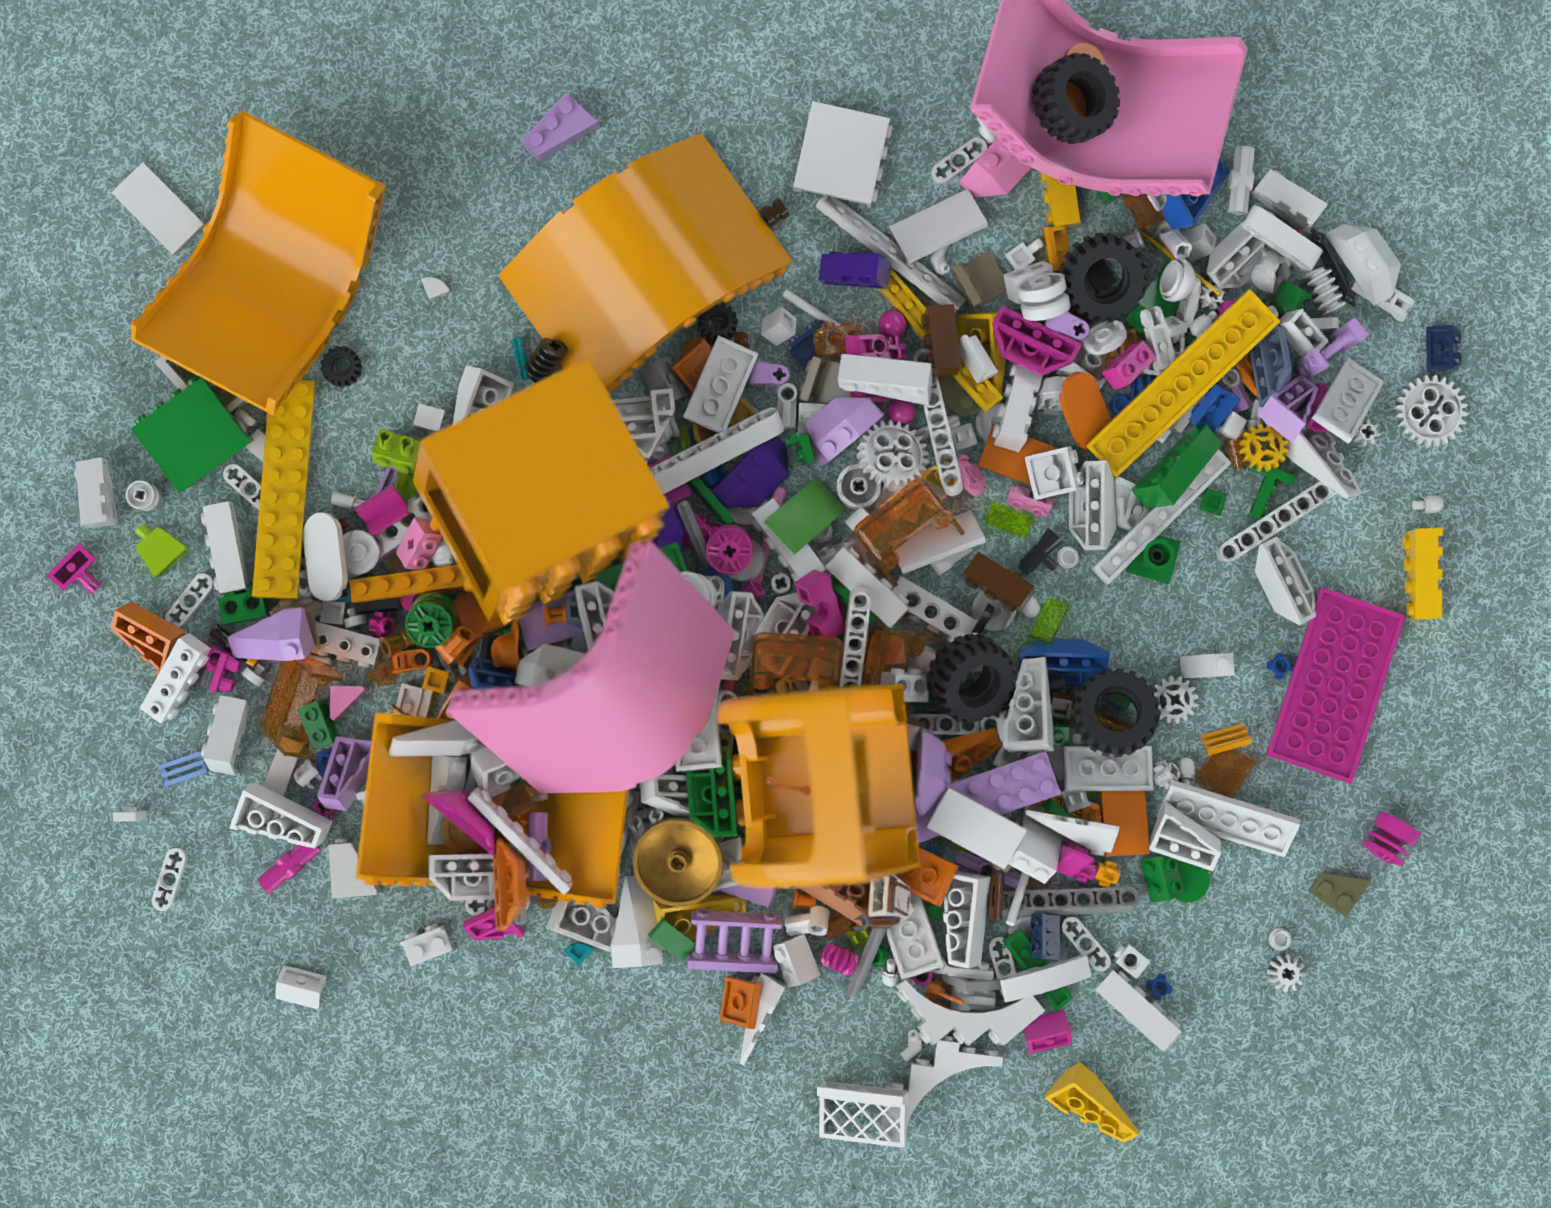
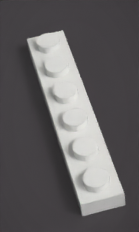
[467,787,573,895]

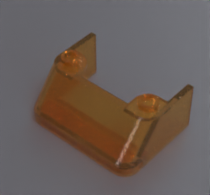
[854,478,965,587]
[860,626,942,727]
[748,632,843,697]
[261,656,344,760]

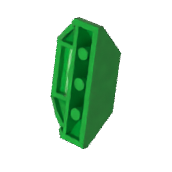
[686,746,737,838]

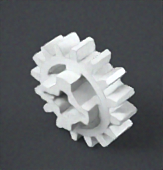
[1153,676,1199,724]

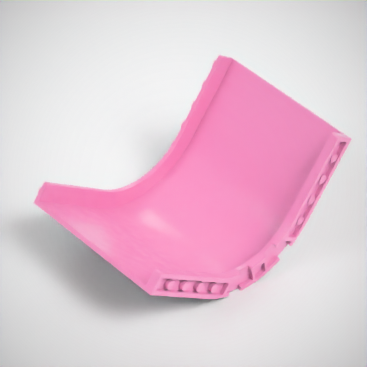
[970,0,1248,196]
[447,541,735,793]

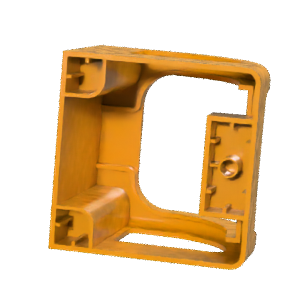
[717,684,920,888]

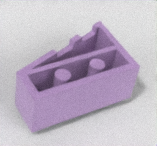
[521,93,600,161]
[1258,375,1318,443]

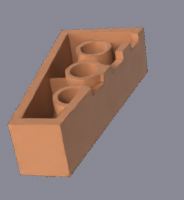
[798,881,871,929]

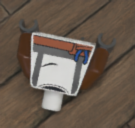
[854,874,914,931]

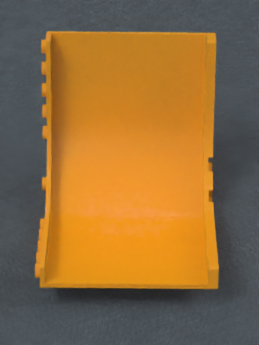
[130,109,386,415]
[498,133,793,396]
[356,712,628,908]

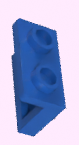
[1188,384,1240,434]

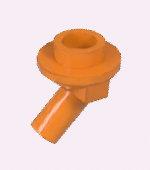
[1080,803,1102,823]

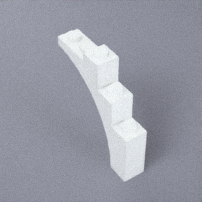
[896,980,1045,1045]
[879,1035,1003,1141]

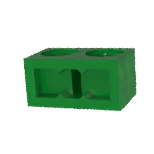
[217,587,270,625]

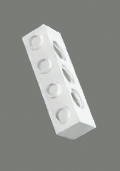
[892,576,977,641]

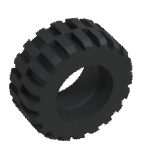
[1032,53,1120,144]
[1060,233,1148,322]
[926,633,1016,723]
[1072,668,1161,757]

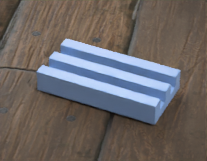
[158,751,209,787]

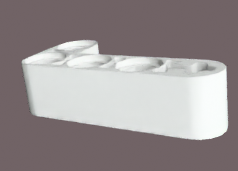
[1242,205,1323,272]

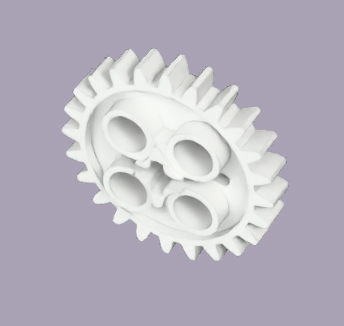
[1394,375,1468,447]
[857,420,929,490]

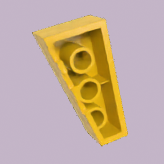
[1402,528,1443,620]

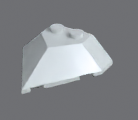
[612,388,675,464]

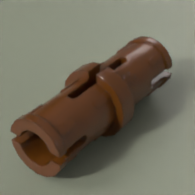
[987,874,1005,920]

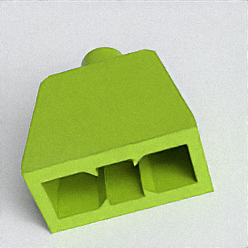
[135,523,191,578]

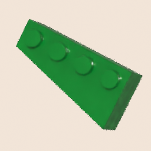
[1131,425,1222,509]

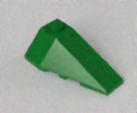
[1122,257,1180,342]

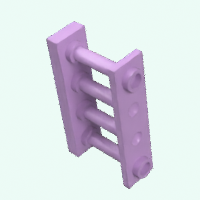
[1294,318,1369,380]
[687,909,782,973]

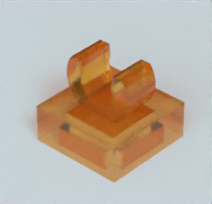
[368,663,396,686]

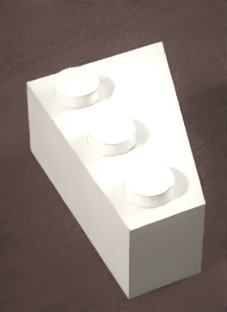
[1251,169,1328,233]
[201,695,249,776]

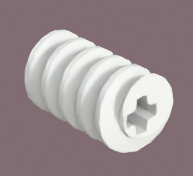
[1303,267,1346,317]

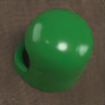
[1271,281,1313,318]

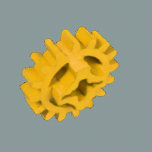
[1239,423,1289,472]

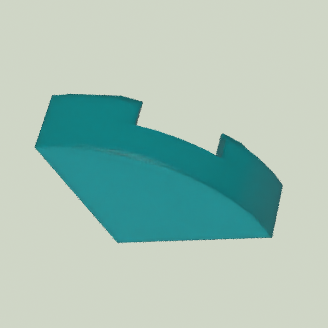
[563,943,595,966]

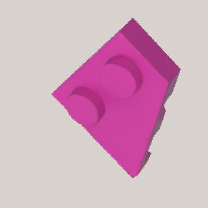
[463,907,525,941]

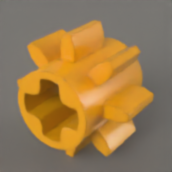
[1095,859,1121,888]

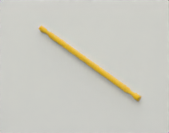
[1139,229,1222,296]

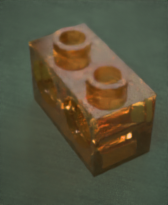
[813,322,863,356]

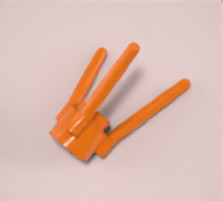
[924,978,964,1011]

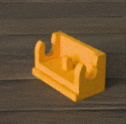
[1042,226,1070,273]

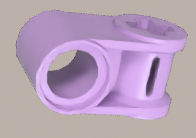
[1044,311,1089,340]
[747,361,790,387]

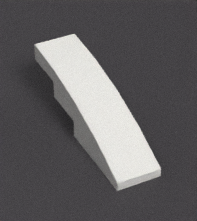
[1000,954,1091,1002]

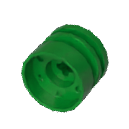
[405,591,457,648]

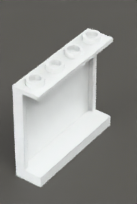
[793,101,893,208]

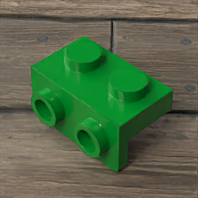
[1140,855,1185,903]

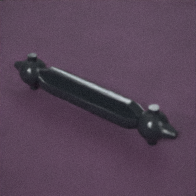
[1310,228,1356,307]

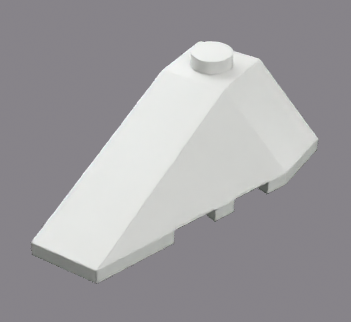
[388,720,481,756]
[471,747,524,797]
[427,754,471,845]
[610,875,663,968]
[740,973,785,1065]

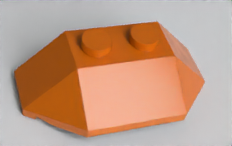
[493,839,530,930]

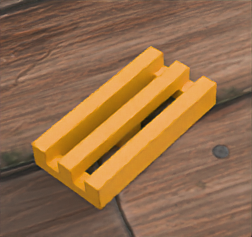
[1201,723,1251,756]

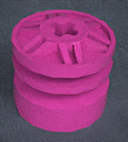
[706,524,753,574]
[1361,810,1422,867]

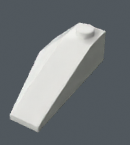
[453,366,514,424]
[1283,424,1361,499]
[1003,657,1054,753]
[1023,809,1119,856]
[546,899,616,953]

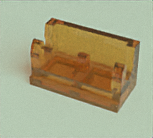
[491,781,538,819]

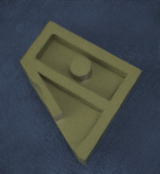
[932,375,980,418]
[1308,873,1370,917]

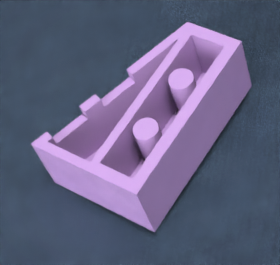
[317,736,372,811]

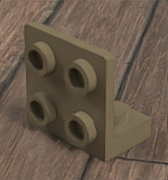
[951,251,1007,310]

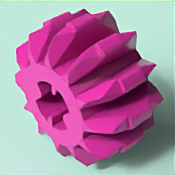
[820,943,859,976]

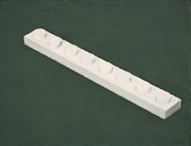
[815,195,966,313]
[1091,449,1231,585]

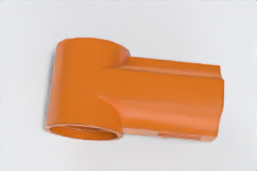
[435,625,474,665]

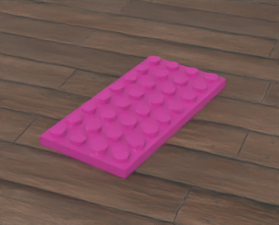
[1265,587,1405,784]

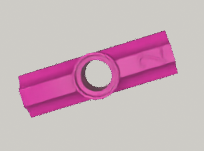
[257,845,322,894]

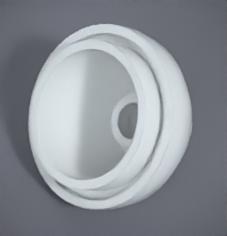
[1160,257,1201,302]

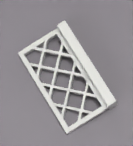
[817,1081,910,1148]

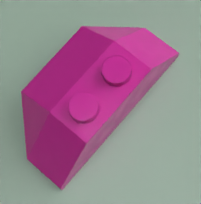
[992,306,1082,376]
[421,789,496,855]

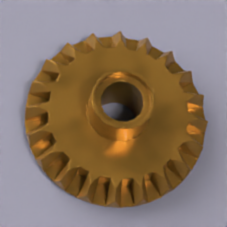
[440,816,498,855]

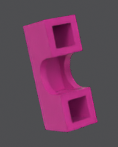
[794,569,845,644]

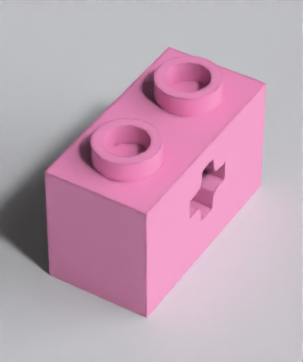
[396,517,442,570]

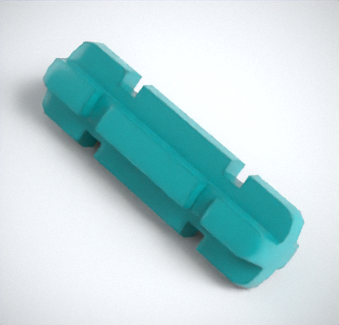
[511,337,530,381]

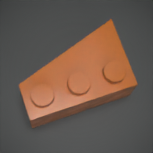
[111,601,186,675]

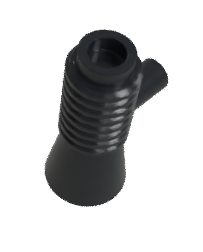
[1018,528,1064,575]

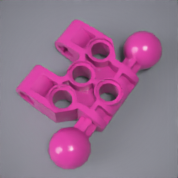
[845,310,916,426]

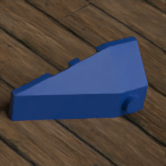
[1162,157,1229,230]

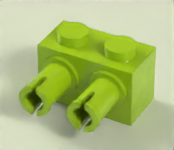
[372,429,420,474]

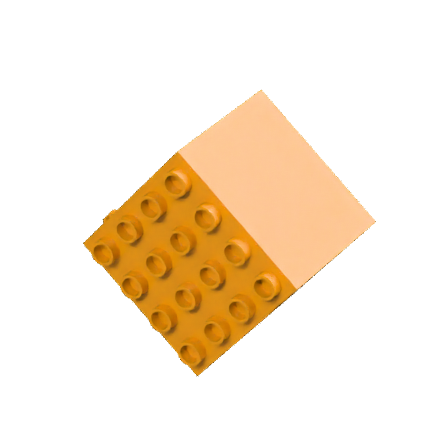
[413,358,669,626]

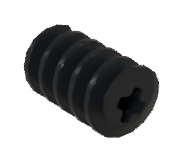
[524,338,567,383]

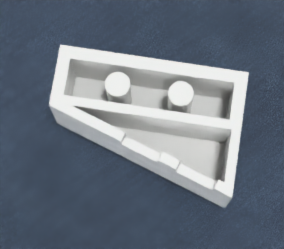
[74,457,119,529]
[640,775,690,819]
[1149,801,1221,871]

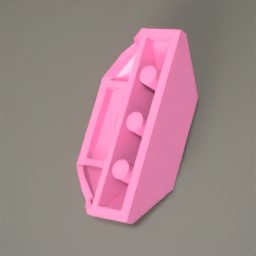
[959,138,1032,198]

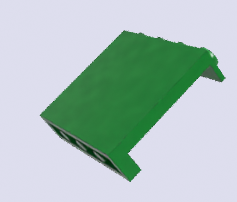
[130,375,254,494]

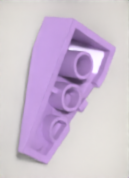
[227,607,315,661]

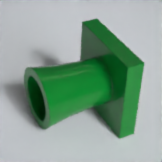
[1126,535,1181,584]

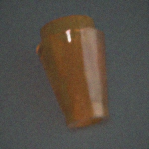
[1225,437,1247,471]

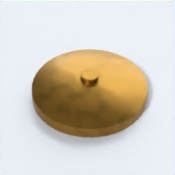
[633,818,723,907]

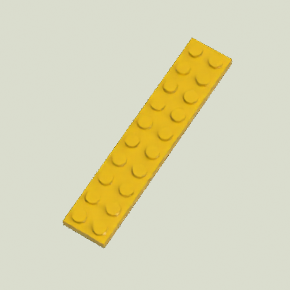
[1085,289,1281,478]
[252,380,316,600]

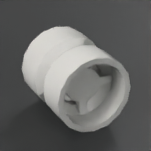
[126,481,162,511]

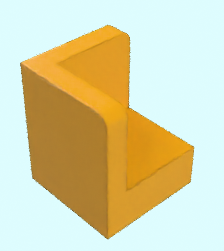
[422,667,450,694]

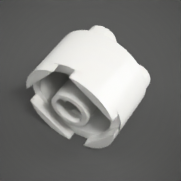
[836,464,881,510]

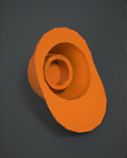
[491,621,519,674]

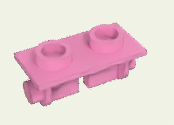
[1005,484,1053,517]

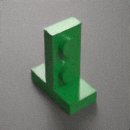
[1248,465,1296,521]

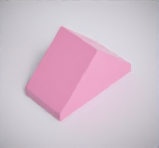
[330,686,368,721]

